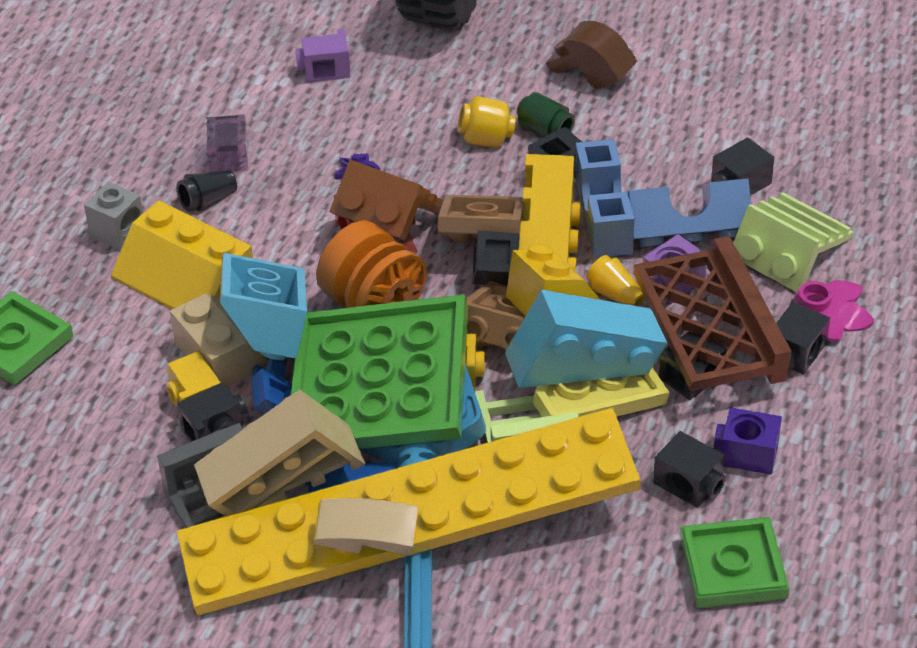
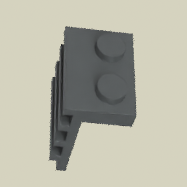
[157,423,243,528]

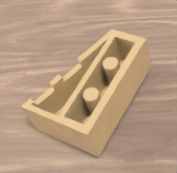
[194,389,365,517]

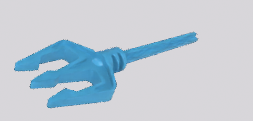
[359,364,486,648]

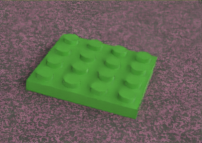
[291,294,468,449]

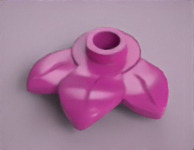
[793,280,874,342]

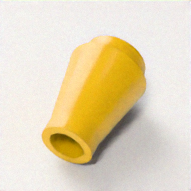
[586,255,646,306]

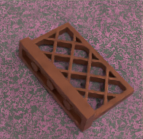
[633,236,792,391]

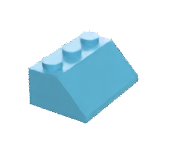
[220,253,307,360]

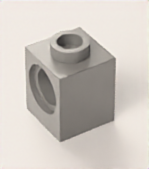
[84,182,143,250]

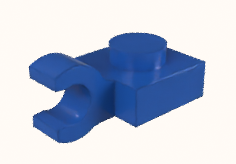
[251,358,292,415]

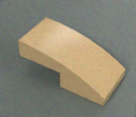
[313,498,418,555]

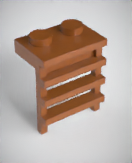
[329,160,444,241]

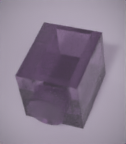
[207,115,249,172]

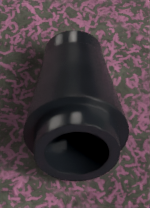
[176,169,237,211]

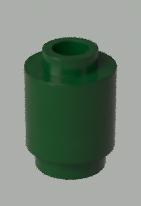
[517,92,575,137]

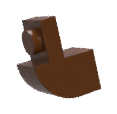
[545,21,638,89]

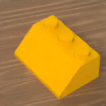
[111,200,253,309]

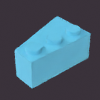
[505,289,667,388]

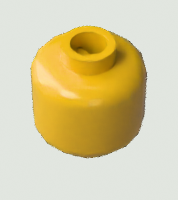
[457,96,516,148]

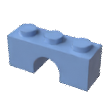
[575,139,634,258]
[628,179,751,248]

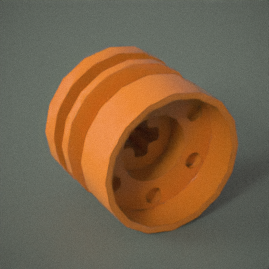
[316,220,427,308]

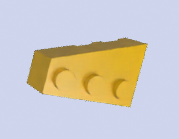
[519,154,581,272]

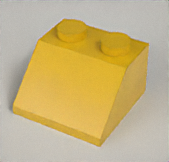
[506,245,600,316]

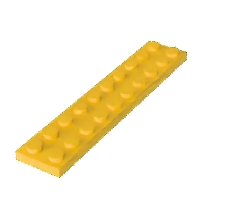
[177,407,641,616]

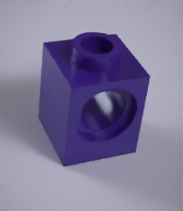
[713,407,782,475]

